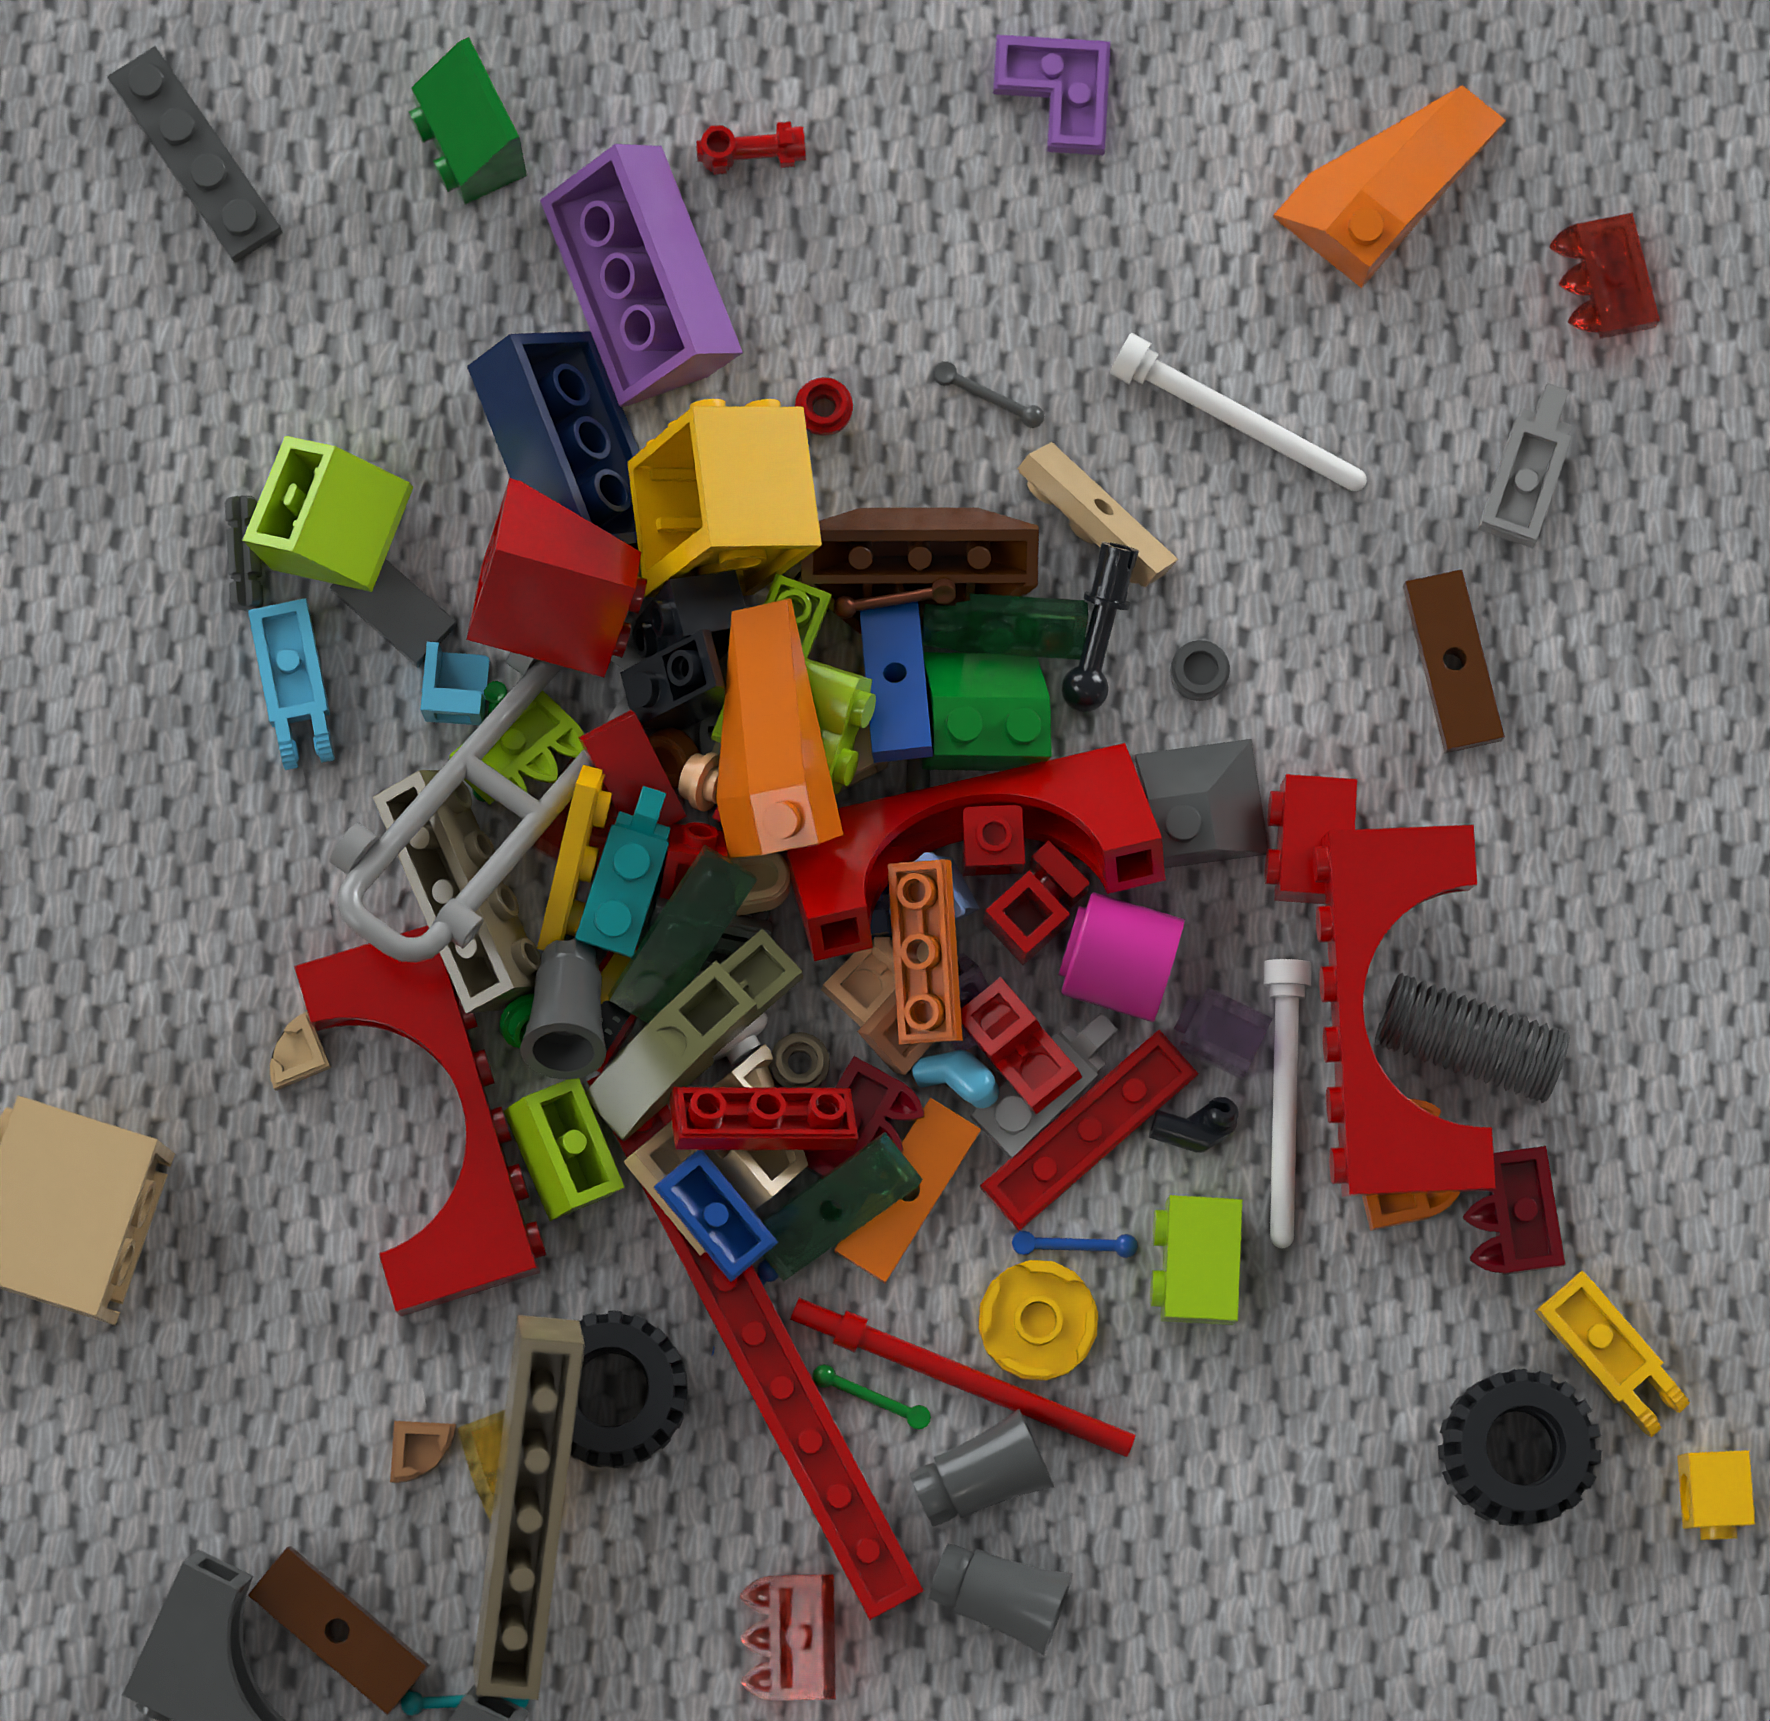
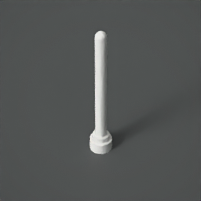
[1109,332,1367,491]
[1263,959,1312,1248]

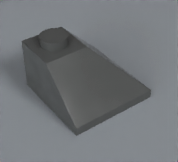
[1135,739,1269,868]

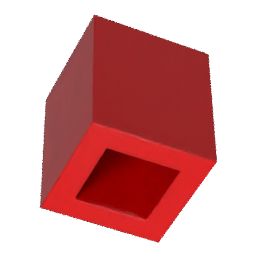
[983,870,1070,965]

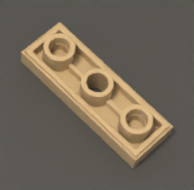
[1017,442,1178,587]

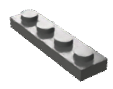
[107,46,283,264]

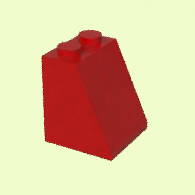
[466,478,647,678]

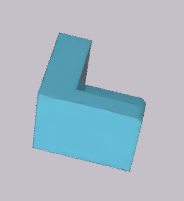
[420,642,490,725]

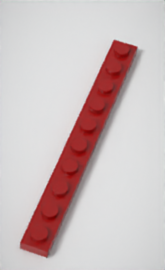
[587,1074,924,1620]

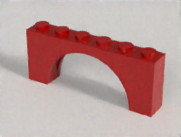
[784,743,1166,962]
[1313,825,1496,1197]
[294,925,547,1316]

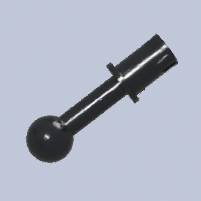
[1061,542,1139,712]

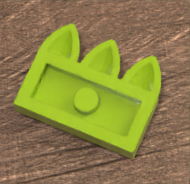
[449,690,584,805]

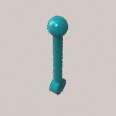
[400,1691,529,1716]

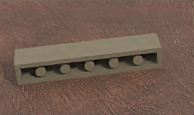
[473,1315,584,1700]

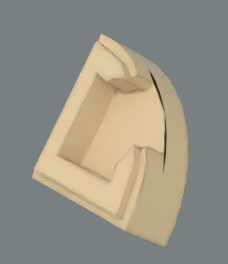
[270,1012,331,1091]

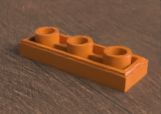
[888,859,963,1045]
[834,1097,981,1284]

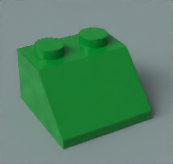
[408,37,527,204]
[922,652,1052,771]

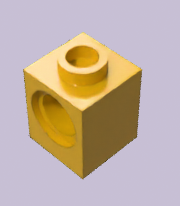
[1677,1450,1755,1540]

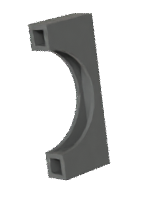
[122,1549,529,1721]

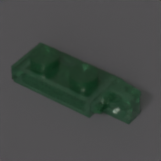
[922,593,1089,660]

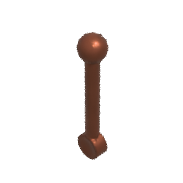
[834,578,956,619]

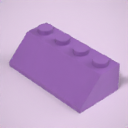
[540,144,743,407]

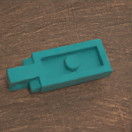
[575,786,671,958]

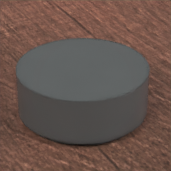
[1170,640,1230,701]

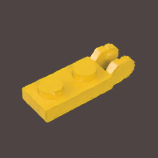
[1534,1270,1690,1438]

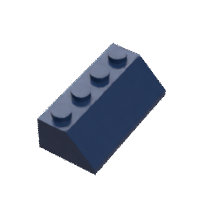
[467,331,639,550]

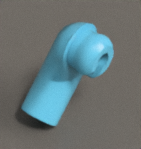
[912,1050,1000,1108]

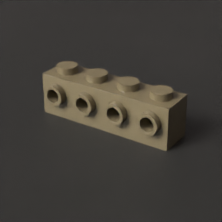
[373,770,541,1014]

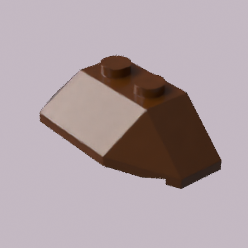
[801,507,1039,634]

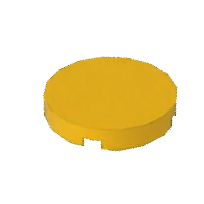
[978,1260,1098,1381]

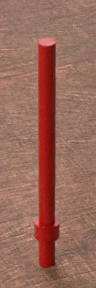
[790,1297,1136,1457]

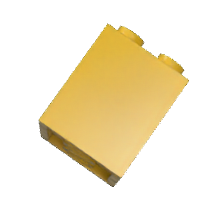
[627,399,822,597]

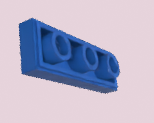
[860,602,933,763]

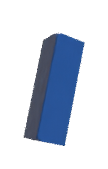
[653,1150,778,1282]

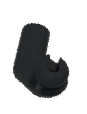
[1149,1097,1239,1153]

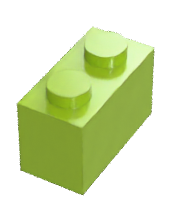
[503,1078,625,1221]
[1150,1195,1243,1325]

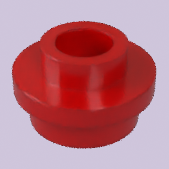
[795,377,853,436]

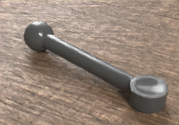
[934,361,1044,428]

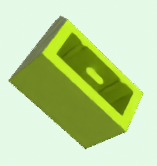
[242,436,414,592]

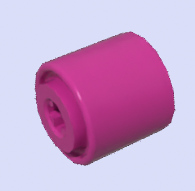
[1058,892,1185,1023]

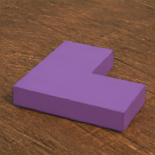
[993,35,1111,155]

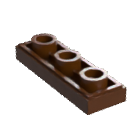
[1403,569,1505,754]
[248,1546,430,1715]

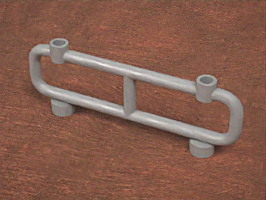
[330,644,650,962]

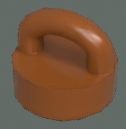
[648,727,701,789]

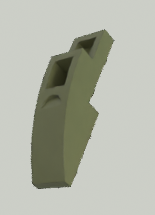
[585,929,803,1142]

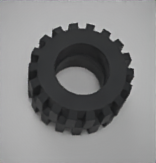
[570,1310,689,1469]
[1438,1369,1602,1526]

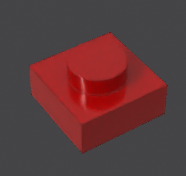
[1029,840,1090,908]

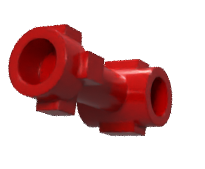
[696,122,806,175]

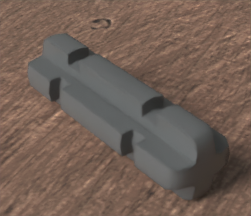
[225,495,264,611]

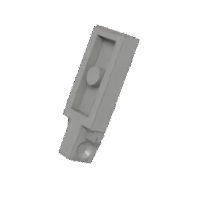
[1478,383,1572,548]
[970,1013,1118,1159]

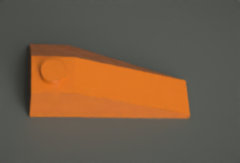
[1273,85,1506,288]
[716,598,843,858]

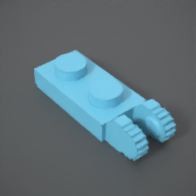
[248,598,335,770]

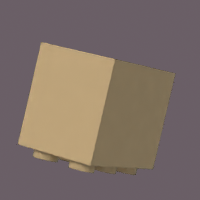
[0,1095,175,1325]

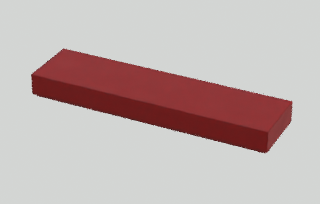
[980,1029,1199,1232]

